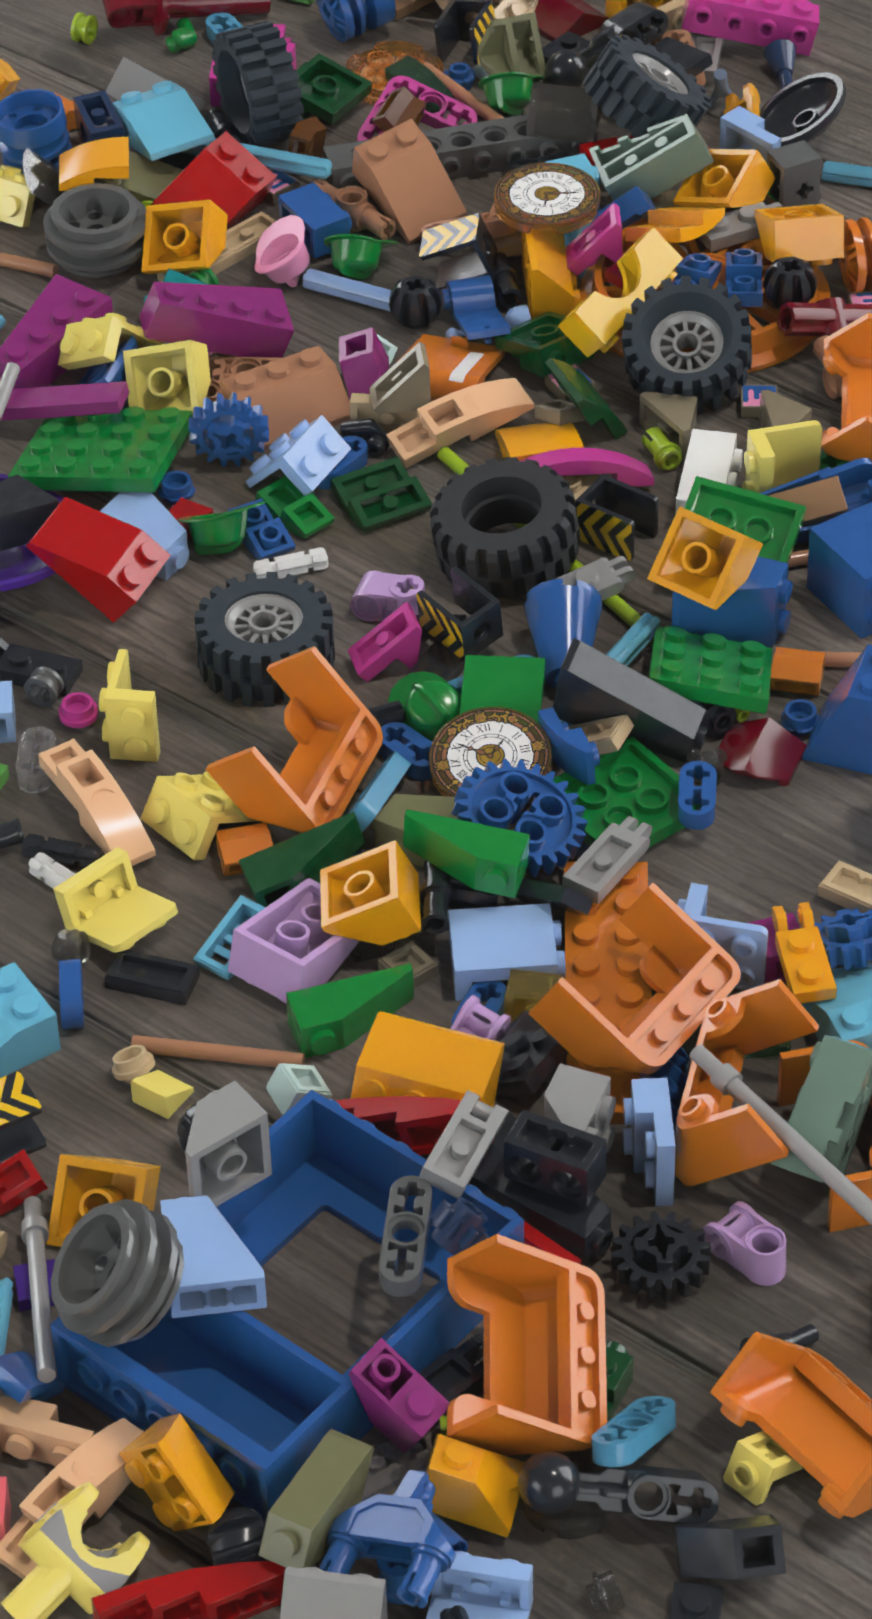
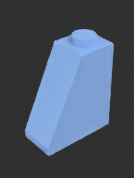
[100,492,189,581]
[160,1195,267,1318]

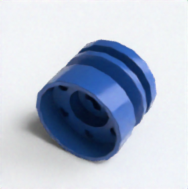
[316,0,396,42]
[0,89,72,176]

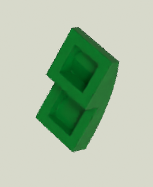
[255,476,335,539]

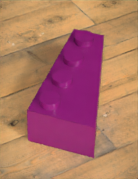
[0,274,113,389]
[139,282,295,358]

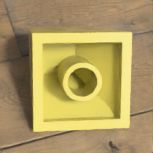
[123,340,211,414]

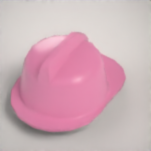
[255,215,310,288]

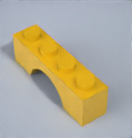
[558,227,683,358]

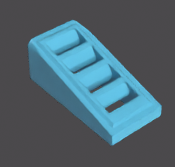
[193,895,266,981]

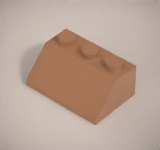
[221,345,350,454]

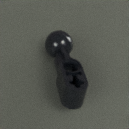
[545,1,668,92]
[518,1451,719,1524]

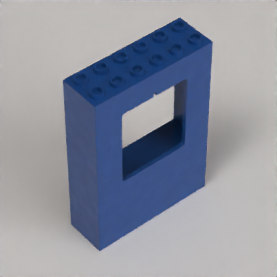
[50,1090,524,1525]

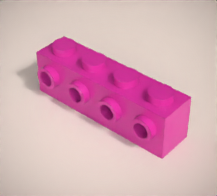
[681,0,819,56]

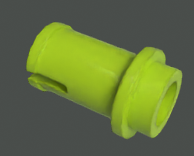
[641,427,682,470]

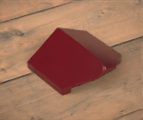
[535,0,609,42]
[712,717,807,786]

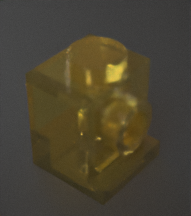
[504,969,562,1028]

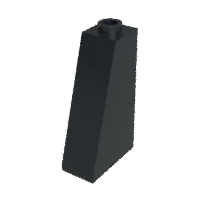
[0,474,59,551]
[553,639,709,763]
[468,1112,614,1266]

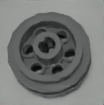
[43,183,146,278]
[51,1199,184,1347]

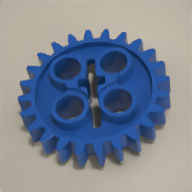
[452,759,588,877]

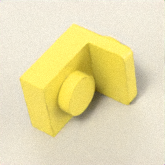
[723,1431,802,1506]

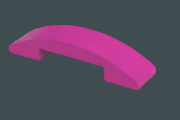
[521,448,654,487]

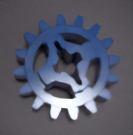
[188,392,269,466]
[814,908,872,970]

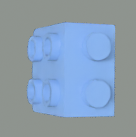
[245,415,351,496]
[678,883,768,989]
[426,1551,533,1619]

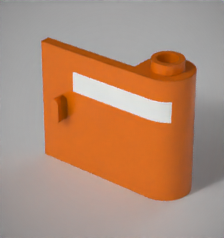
[396,334,505,402]

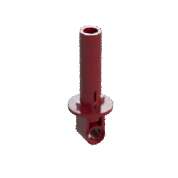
[102,0,271,36]

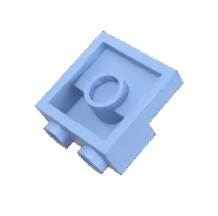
[719,106,781,163]
[622,1078,675,1206]

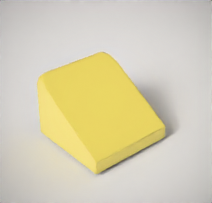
[131,1070,194,1119]

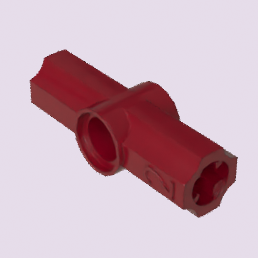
[777,297,872,338]

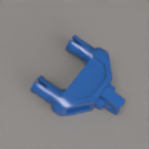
[319,1470,456,1608]

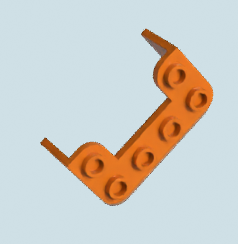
[447,1234,607,1456]

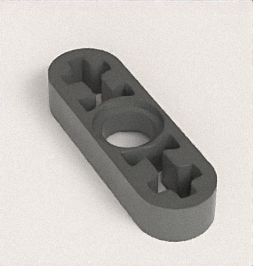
[379,1175,433,1297]

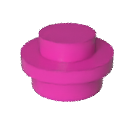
[58,692,99,729]

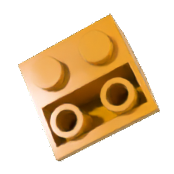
[119,1413,235,1532]

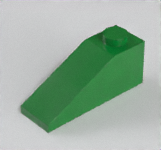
[403,809,530,898]
[286,963,414,1058]

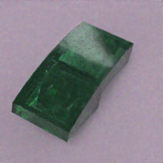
[385,55,455,113]

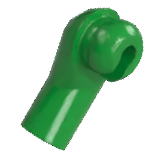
[165,18,197,53]

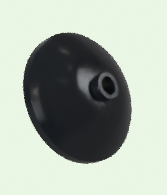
[760,72,847,147]

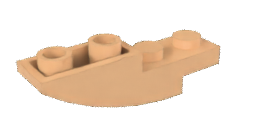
[386,378,535,468]
[38,739,156,866]
[0,1396,94,1467]
[0,1418,144,1579]

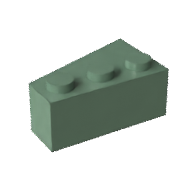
[589,114,714,201]
[771,1035,872,1182]

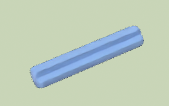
[303,268,391,312]

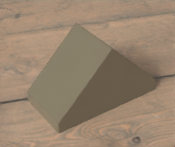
[369,341,430,414]
[759,390,812,428]
[639,392,698,461]

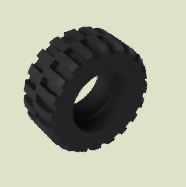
[430,457,581,600]

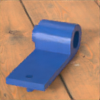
[440,275,511,344]

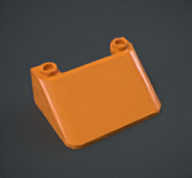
[821,313,872,462]
[710,1332,872,1519]

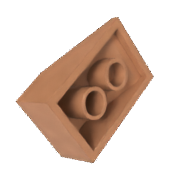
[352,118,467,245]

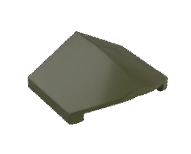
[478,12,547,79]

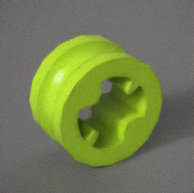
[70,12,98,45]

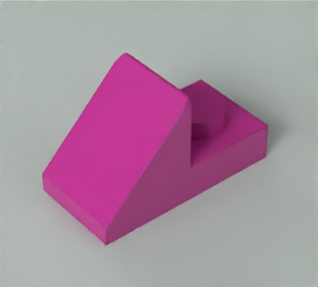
[565,203,623,276]
[347,602,422,682]

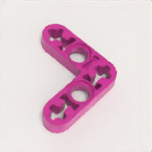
[356,76,478,142]

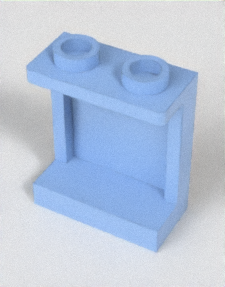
[448,903,566,1001]

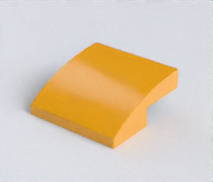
[59,137,129,191]
[625,207,725,243]
[495,422,584,461]

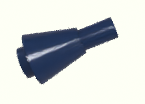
[764,39,796,89]

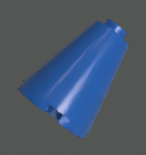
[524,579,602,689]

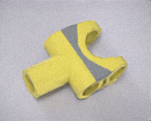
[1,1482,150,1619]

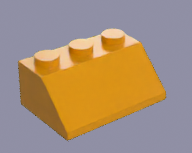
[521,214,581,319]
[350,1011,505,1108]

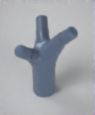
[709,69,732,106]

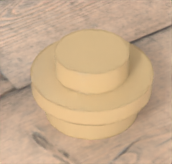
[112,1045,155,1083]

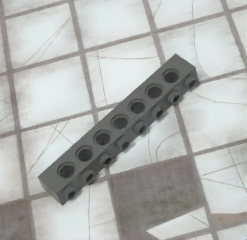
[323,105,597,193]

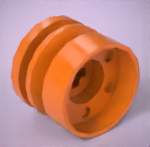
[838,217,872,293]

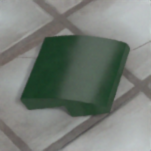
[545,358,628,440]
[330,456,432,532]

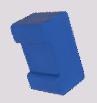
[594,186,656,229]

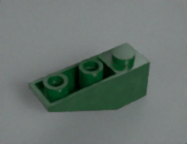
[238,811,365,907]

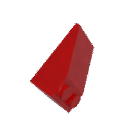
[151,131,277,230]
[26,497,171,623]

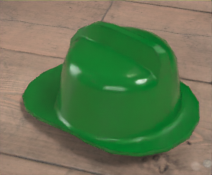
[478,72,544,116]
[323,234,398,280]
[177,500,267,555]
[388,671,461,748]

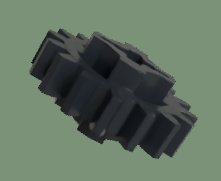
[611,1211,711,1302]

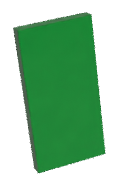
[452,655,546,791]

